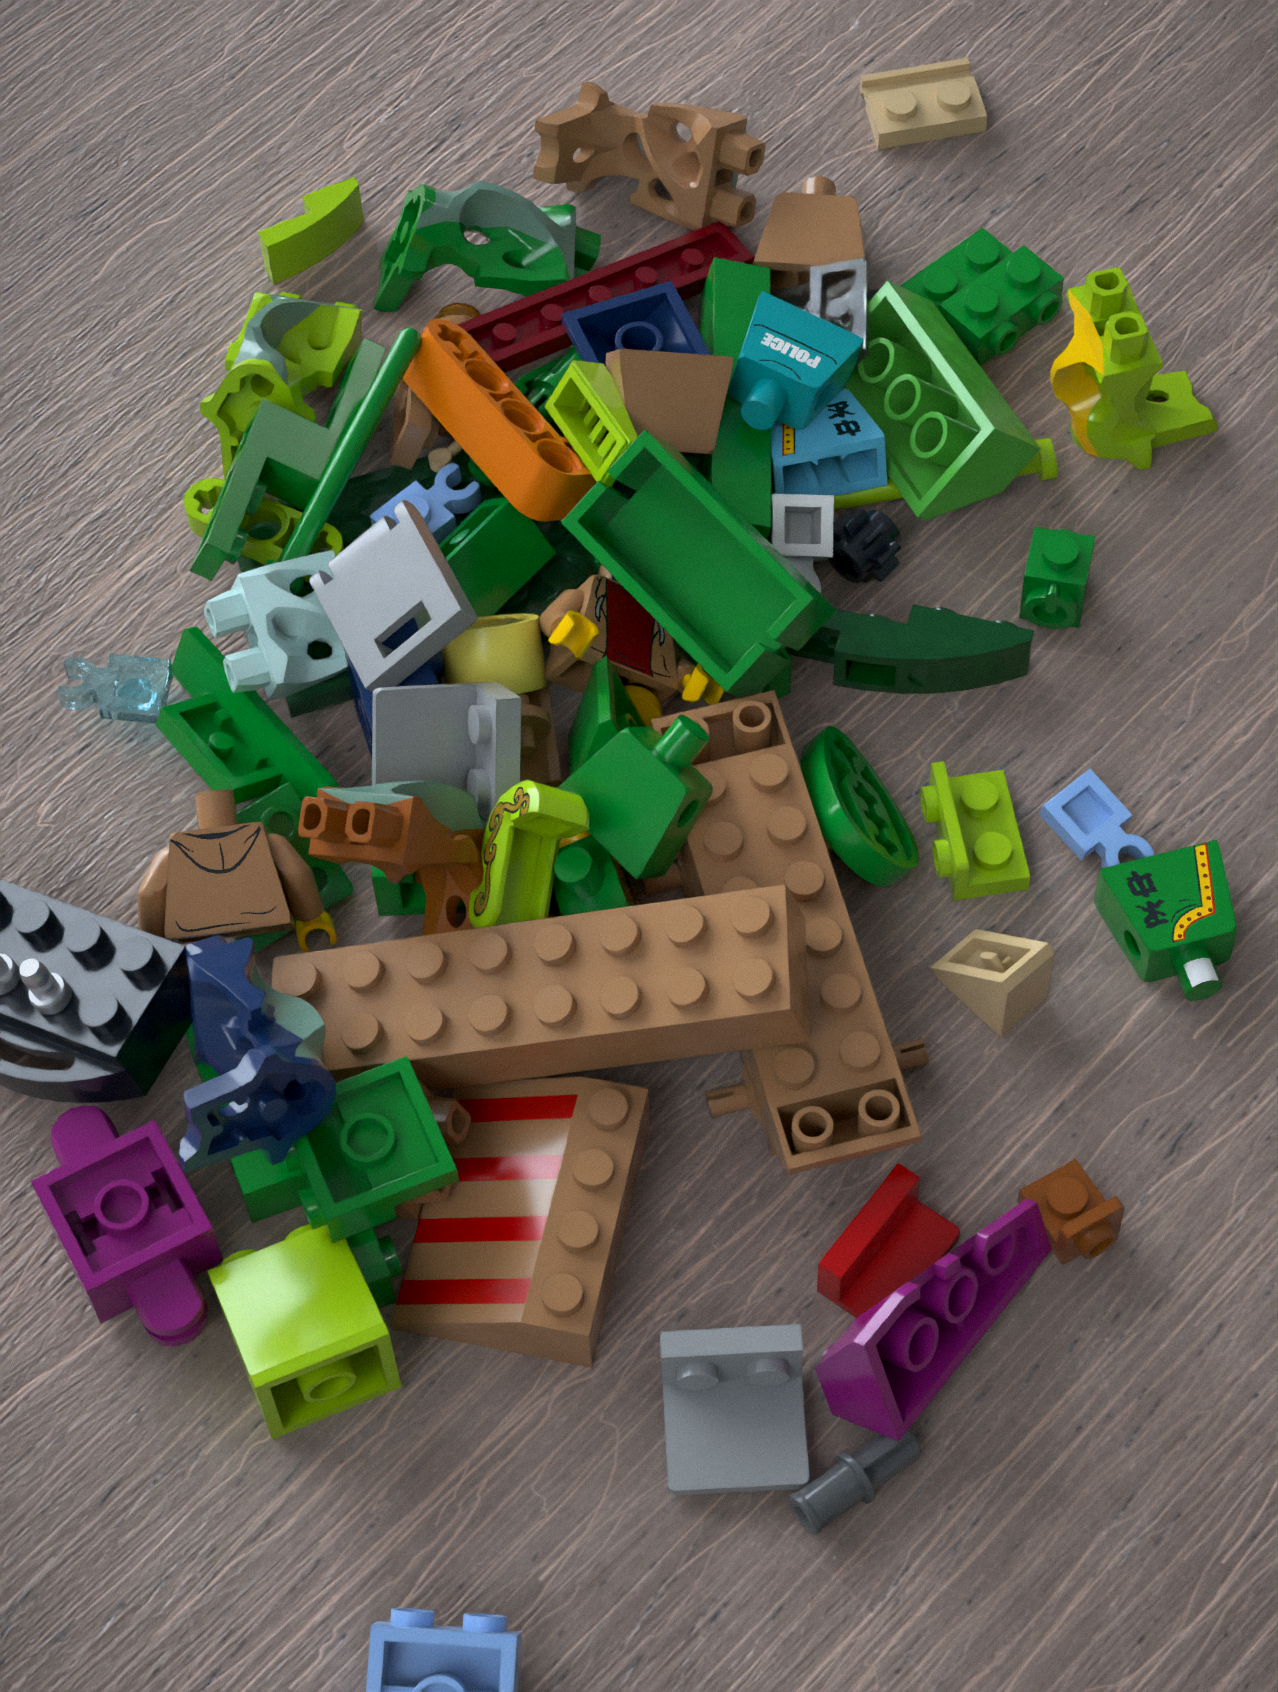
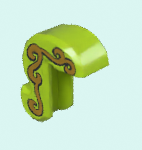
[469,780,590,928]

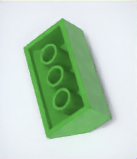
[844,280,1040,521]

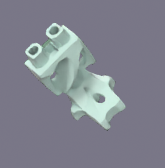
[204,524,432,701]

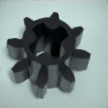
[828,508,901,583]

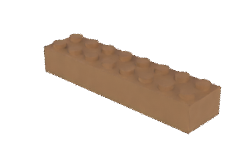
[272,884,810,1091]

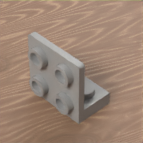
[372,681,521,821]
[660,1324,809,1496]

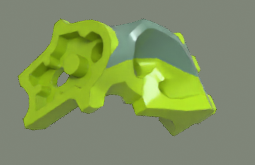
[200,292,363,499]

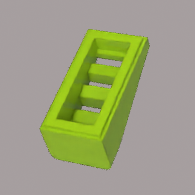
[544,360,638,487]

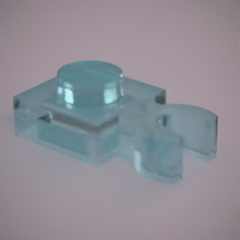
[57,654,174,724]

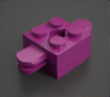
[31,1105,223,1346]

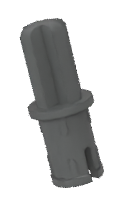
[788,1429,922,1535]

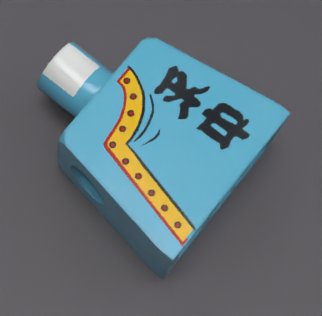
[771,389,887,496]

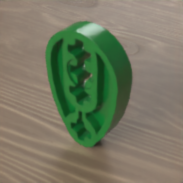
[800,726,919,888]

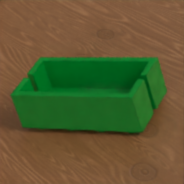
[561,430,837,698]

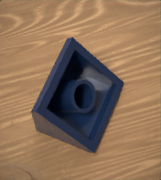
[561,281,711,366]

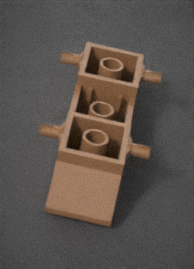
[641,690,929,1175]

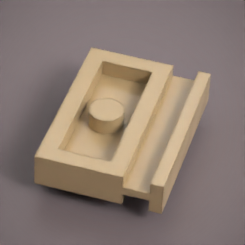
[860,58,987,150]

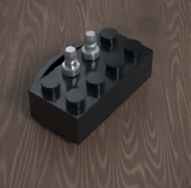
[0,879,192,1103]

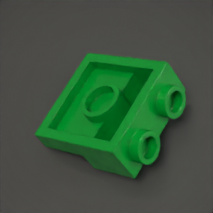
[900,227,1064,366]
[284,1056,459,1243]

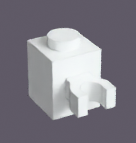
[766,494,834,593]

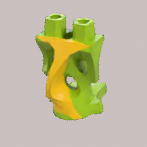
[1050,267,1218,470]

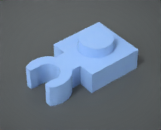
[370,463,482,544]
[1039,769,1154,868]

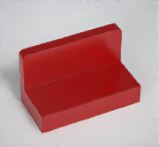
[817,1163,960,1318]

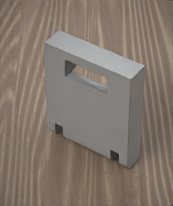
[309,500,478,692]

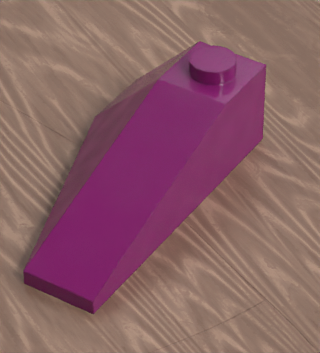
[815,1199,1052,1441]

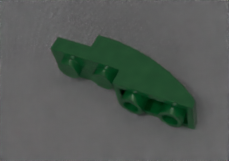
[785,604,1034,694]

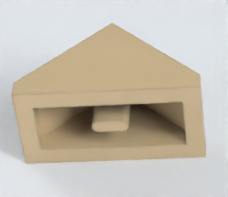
[930,929,1054,1037]

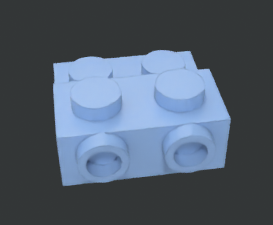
[366,1608,523,1692]

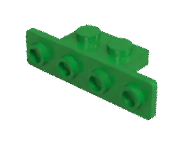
[155,626,338,805]

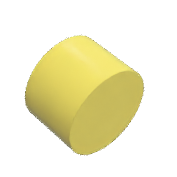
[442,613,547,694]

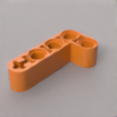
[403,319,603,522]

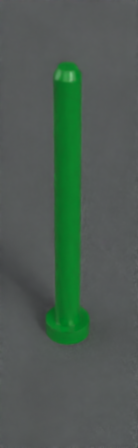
[264,327,421,595]

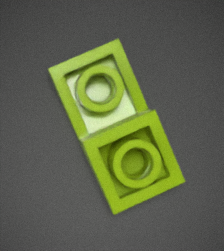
[258,177,364,285]

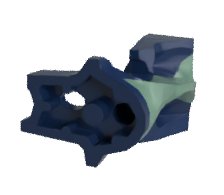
[179,935,337,1172]

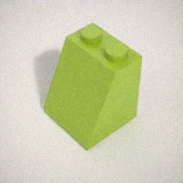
[208,1224,402,1440]

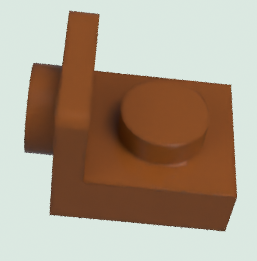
[1017,1159,1125,1265]

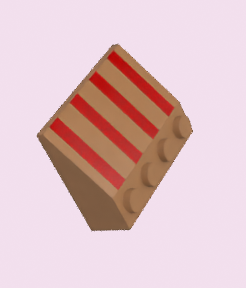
[391,1076,650,1368]

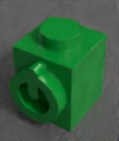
[1019,527,1095,629]

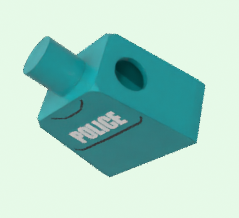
[727,291,865,430]

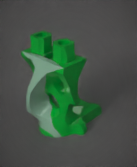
[373,180,601,312]

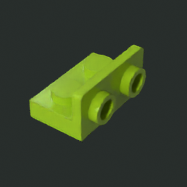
[919,761,1030,901]

